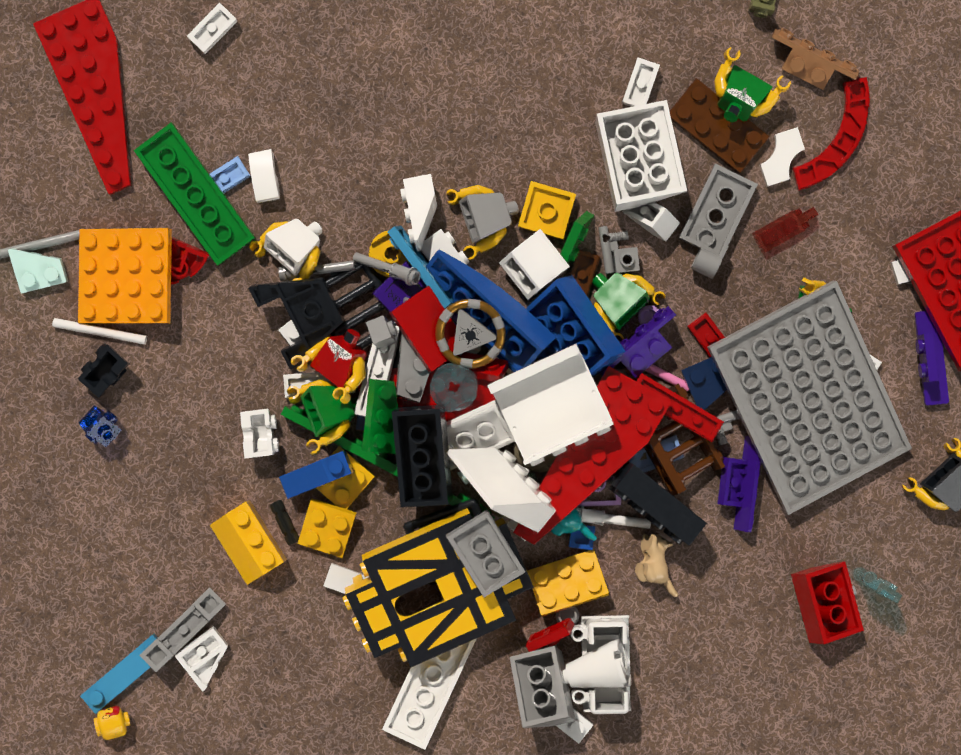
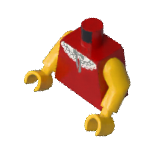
[291,329,366,404]

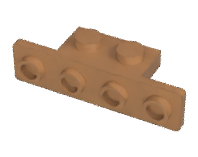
[772,28,859,90]

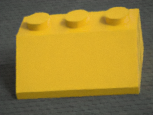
[210,500,287,585]

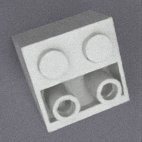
[499,229,570,300]

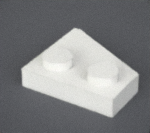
[175,626,228,692]

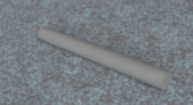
[0,230,80,259]

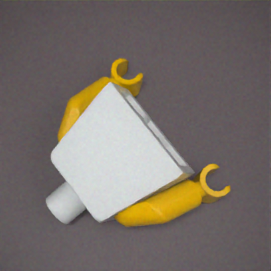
[249,219,322,281]

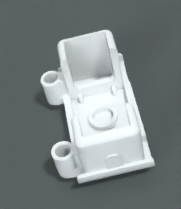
[570,615,631,714]

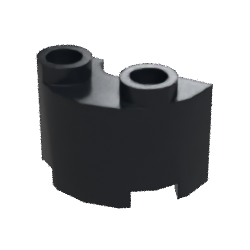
[78,343,130,398]

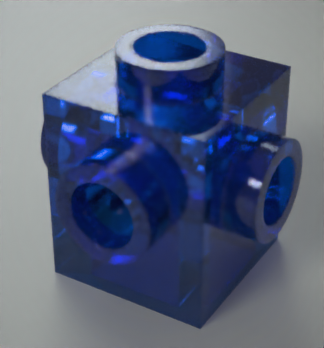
[78,405,122,447]

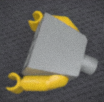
[446,185,519,260]

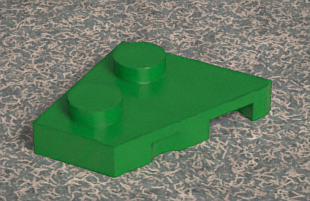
[560,211,595,264]

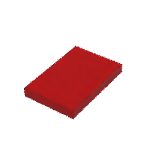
[389,286,456,372]

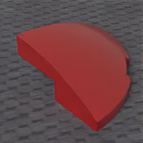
[171,237,209,284]

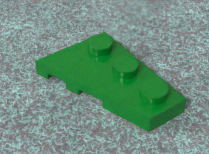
[362,379,398,454]

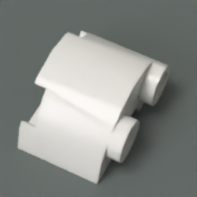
[240,409,279,459]

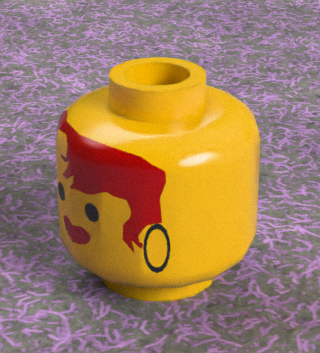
[94,706,131,740]

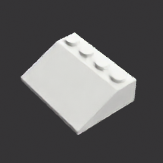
[595,100,687,212]
[447,448,556,532]

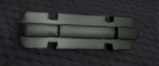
[270,500,299,545]

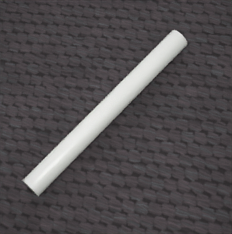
[52,318,147,345]

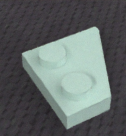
[8,248,68,293]

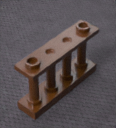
[644,383,725,496]

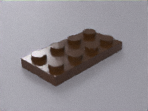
[669,78,770,174]

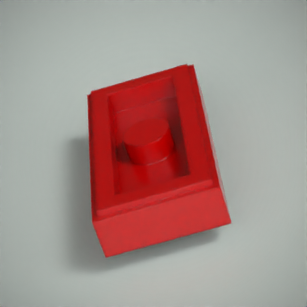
[525,618,575,652]

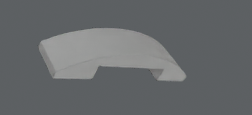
[139,587,226,672]

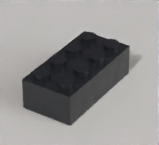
[392,404,453,507]
[607,461,707,546]

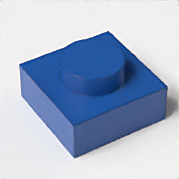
[569,525,595,550]

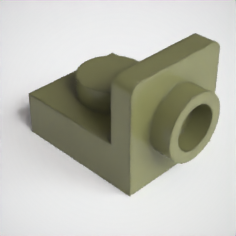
[748,0,776,18]

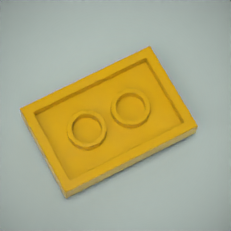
[527,549,609,617]

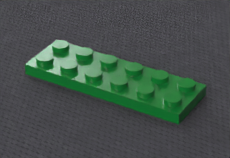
[133,123,256,266]

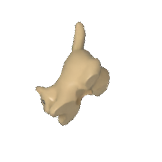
[635,534,678,597]

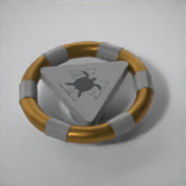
[435,299,506,369]

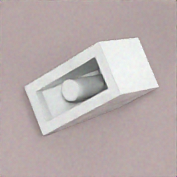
[622,202,680,242]

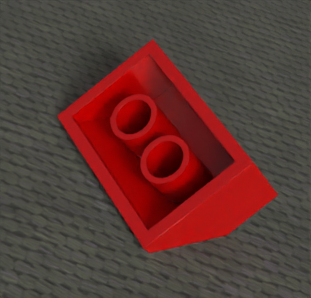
[791,561,864,644]

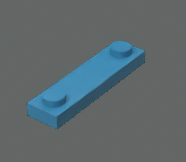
[387,226,454,309]
[80,634,158,714]

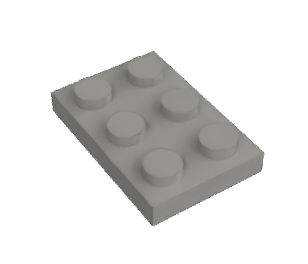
[446,510,525,597]

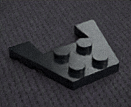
[248,278,344,370]

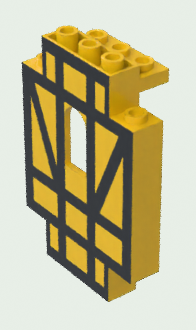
[342,508,534,667]

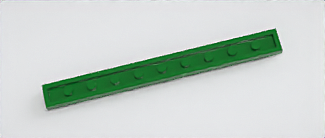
[281,404,495,520]

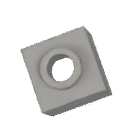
[612,247,640,274]
[366,315,397,349]

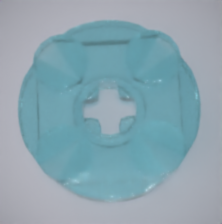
[430,363,478,412]

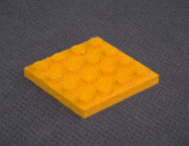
[78,228,172,324]

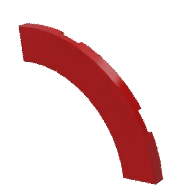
[792,77,870,191]

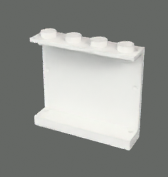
[487,343,614,466]

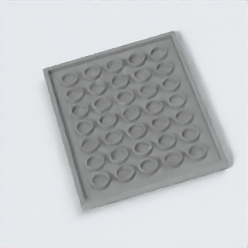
[707,280,912,515]

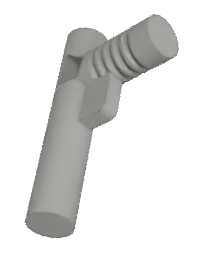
[598,226,629,274]
[716,410,741,446]

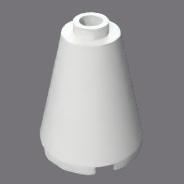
[563,639,631,688]

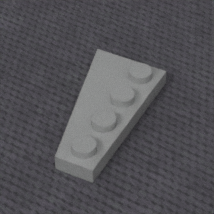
[396,297,430,403]

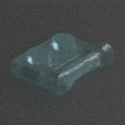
[852,567,903,604]

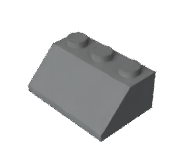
[510,646,576,728]

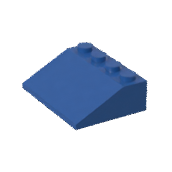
[526,275,626,377]

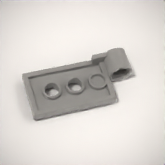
[678,164,758,279]

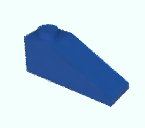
[279,450,354,499]

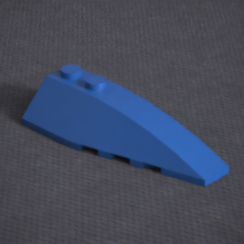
[426,250,556,372]

